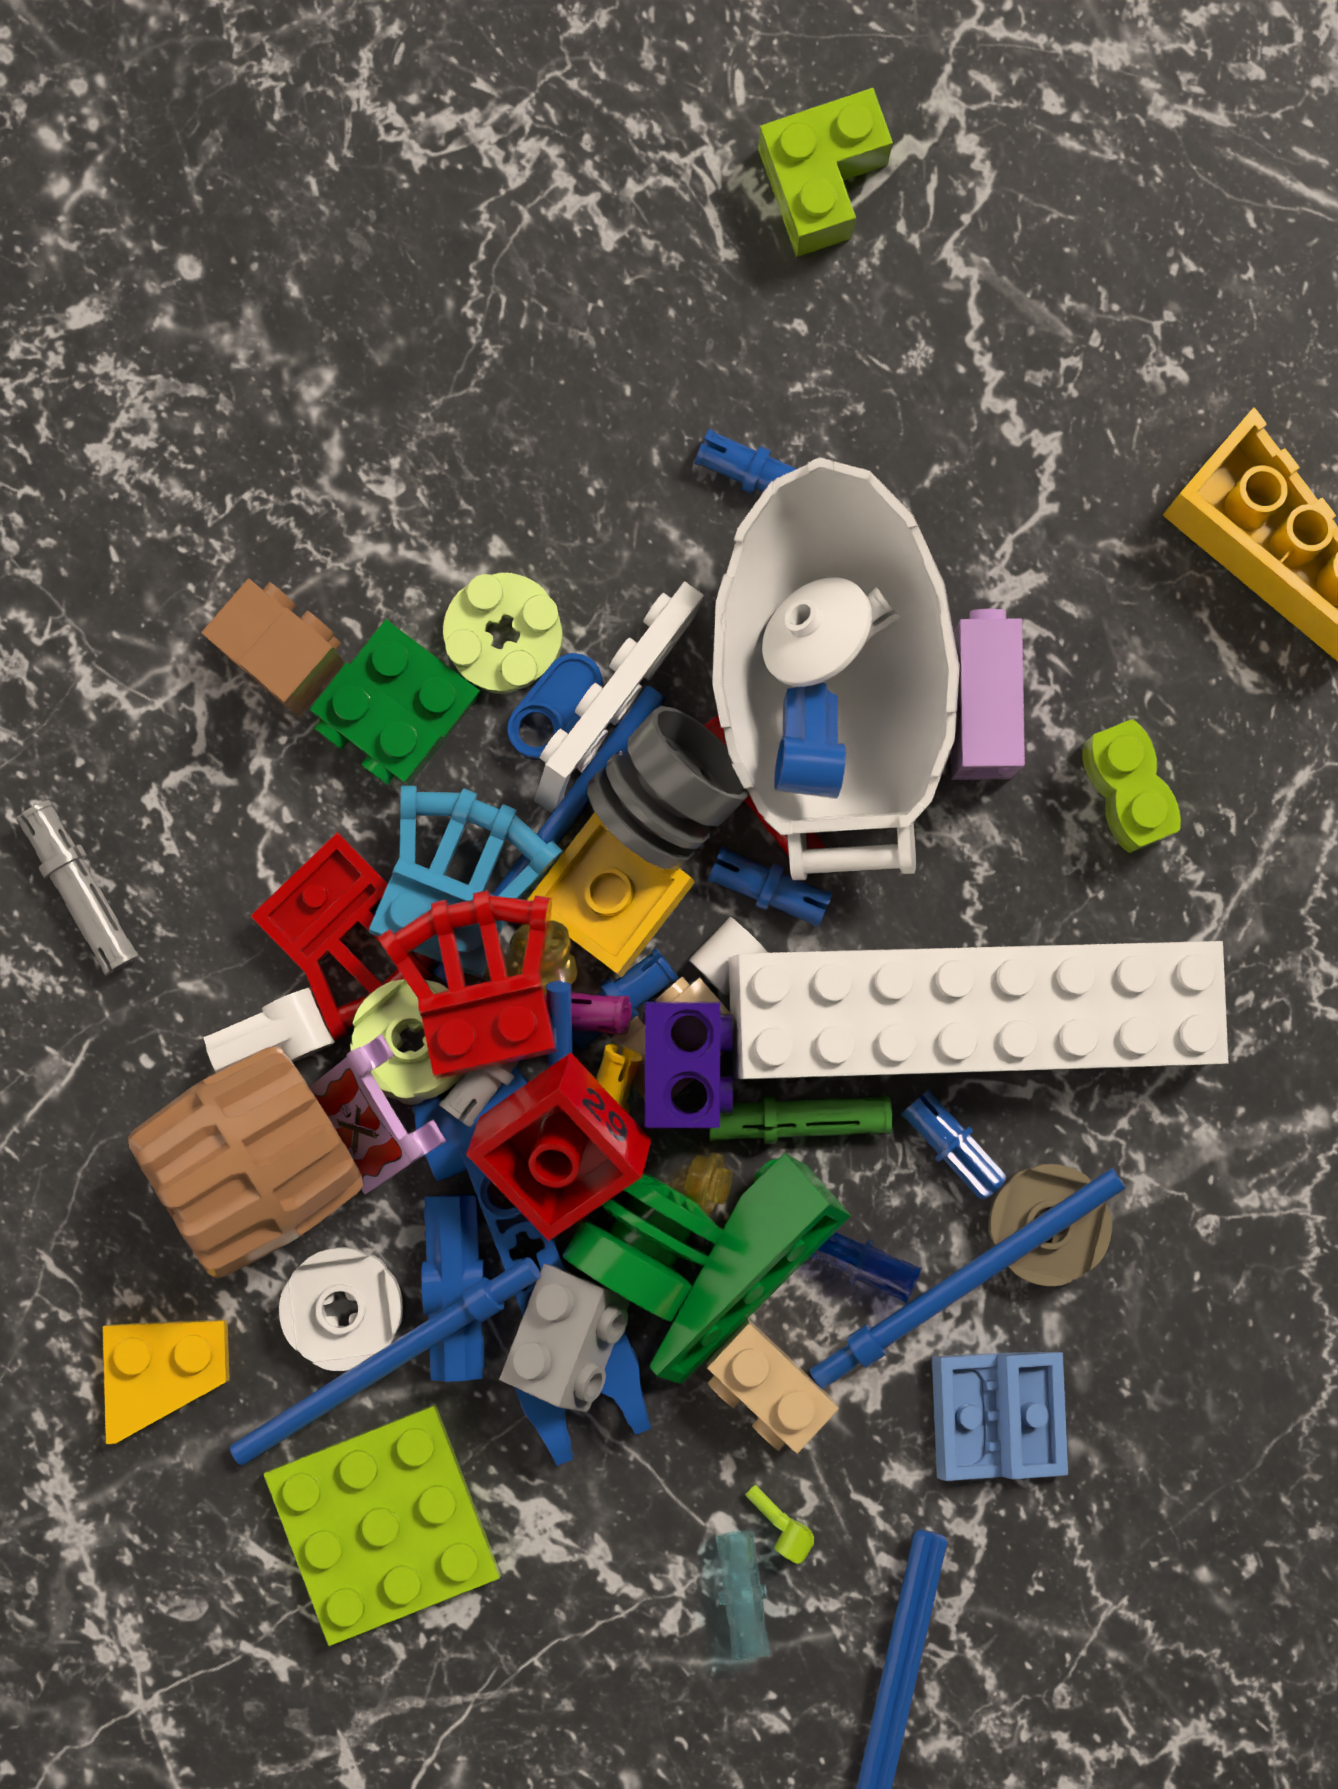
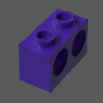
[645,1001,733,1128]

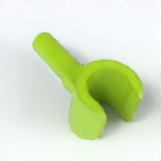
[745,1485,814,1564]

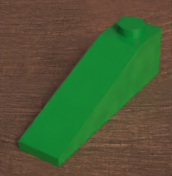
[650,1153,852,1384]

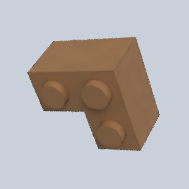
[201,578,345,718]

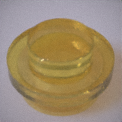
[685,1153,733,1214]

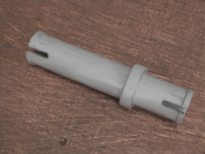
[16,800,139,975]

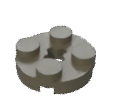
[988,1164,1112,1286]

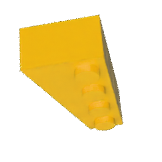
[1163,407,1338,661]

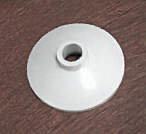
[762,577,872,687]

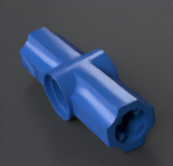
[421,1194,486,1382]

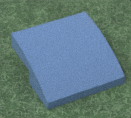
[932,1352,1068,1481]

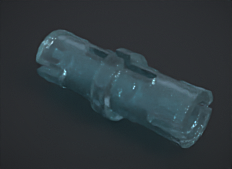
[715,1530,771,1660]

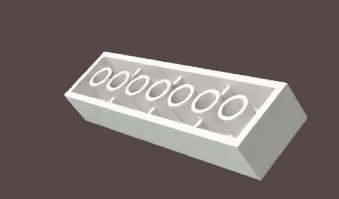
[729,941,1228,1080]

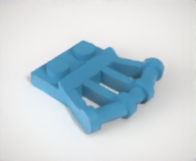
[369,786,564,979]

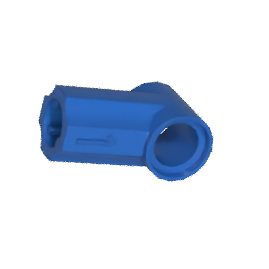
[774,683,846,799]

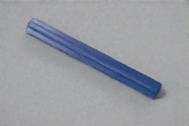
[856,1530,947,1789]

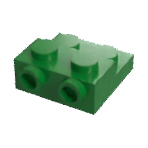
[309,619,481,786]

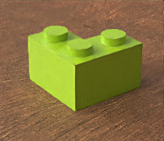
[758,88,893,257]

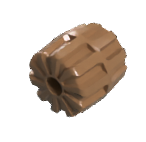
[128,1046,363,1278]

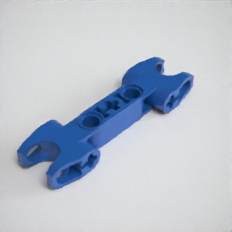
[413,1065,651,1466]

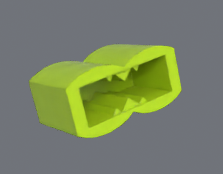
[1082,719,1181,853]

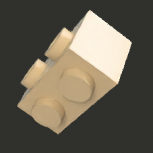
[706,1319,839,1454]

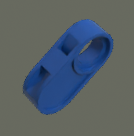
[507,653,603,760]

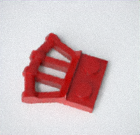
[251,832,435,1041]
[377,890,557,1079]

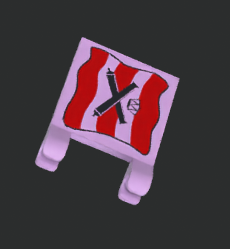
[309,1034,446,1194]

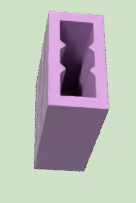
[951,609,1025,780]

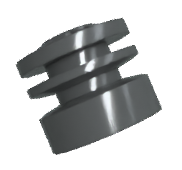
[587,706,750,870]

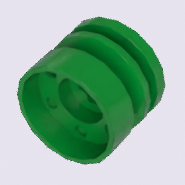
[562,1175,725,1322]

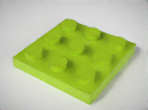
[264,1404,501,1646]

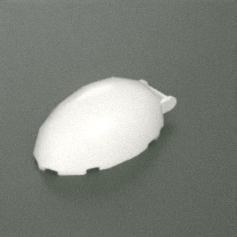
[712,458,960,880]

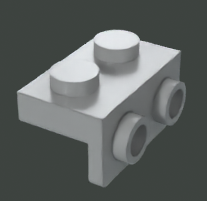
[499,1264,630,1412]

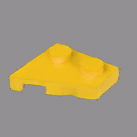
[103,1319,229,1444]

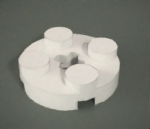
[279,1247,403,1371]

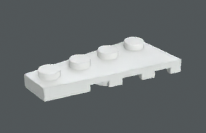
[534,581,704,813]

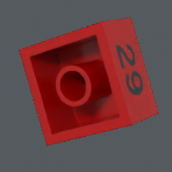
[466,1052,651,1241]

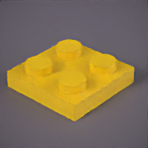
[527,812,695,978]

